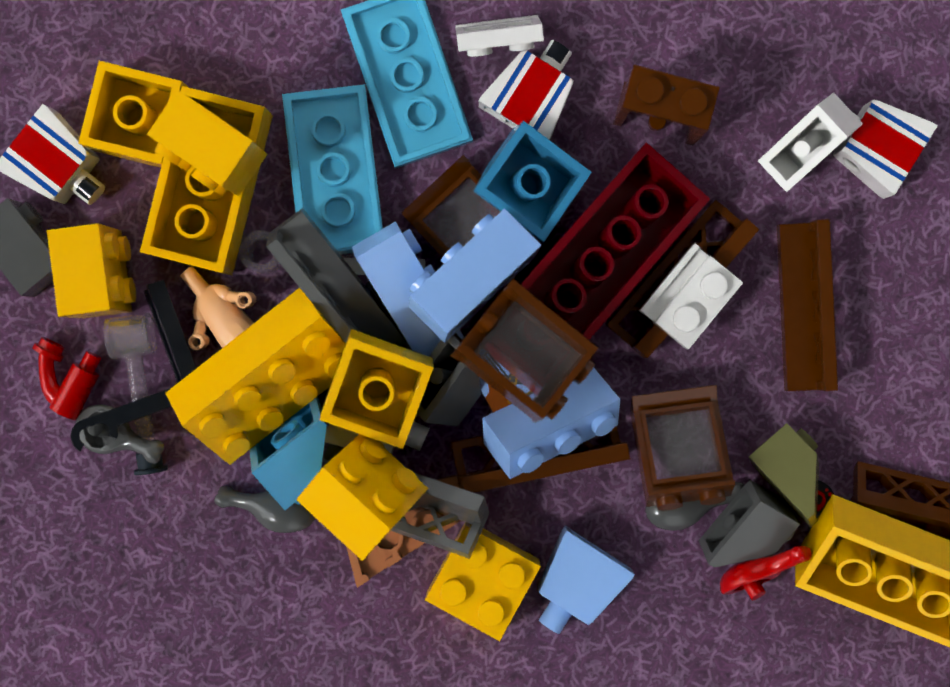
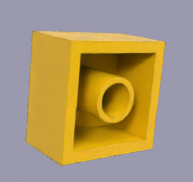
[78,60,188,168]
[147,89,268,197]
[47,223,136,319]
[319,329,434,449]
[296,434,429,561]
[425,522,541,641]

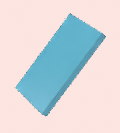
[341,0,473,169]
[282,84,383,254]

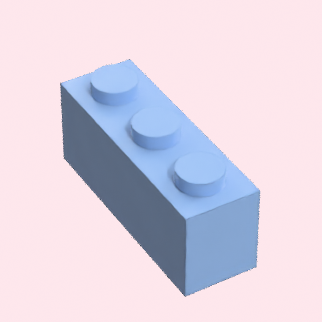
[408,208,541,343]
[352,221,464,356]
[483,368,620,479]

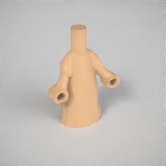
[180,266,256,351]

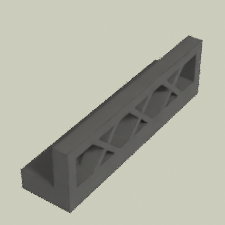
[266,208,407,346]
[323,444,490,559]

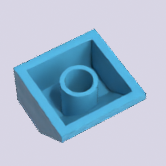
[473,121,592,242]
[249,397,327,510]

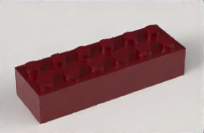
[483,142,710,395]

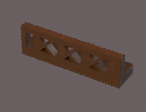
[606,200,760,358]
[777,219,838,391]
[450,426,630,493]
[850,461,950,540]

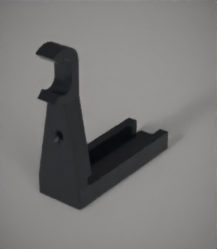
[70,280,196,452]

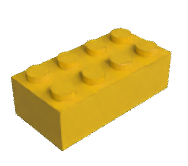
[140,86,273,276]
[165,287,346,465]
[795,494,950,647]

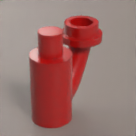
[32,337,102,420]

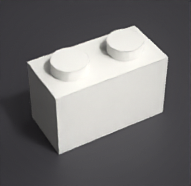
[758,92,863,192]

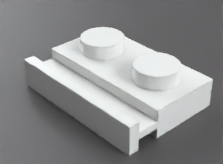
[455,15,544,57]
[639,243,743,349]

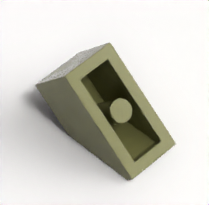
[749,423,819,527]

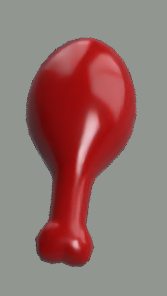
[720,545,812,601]

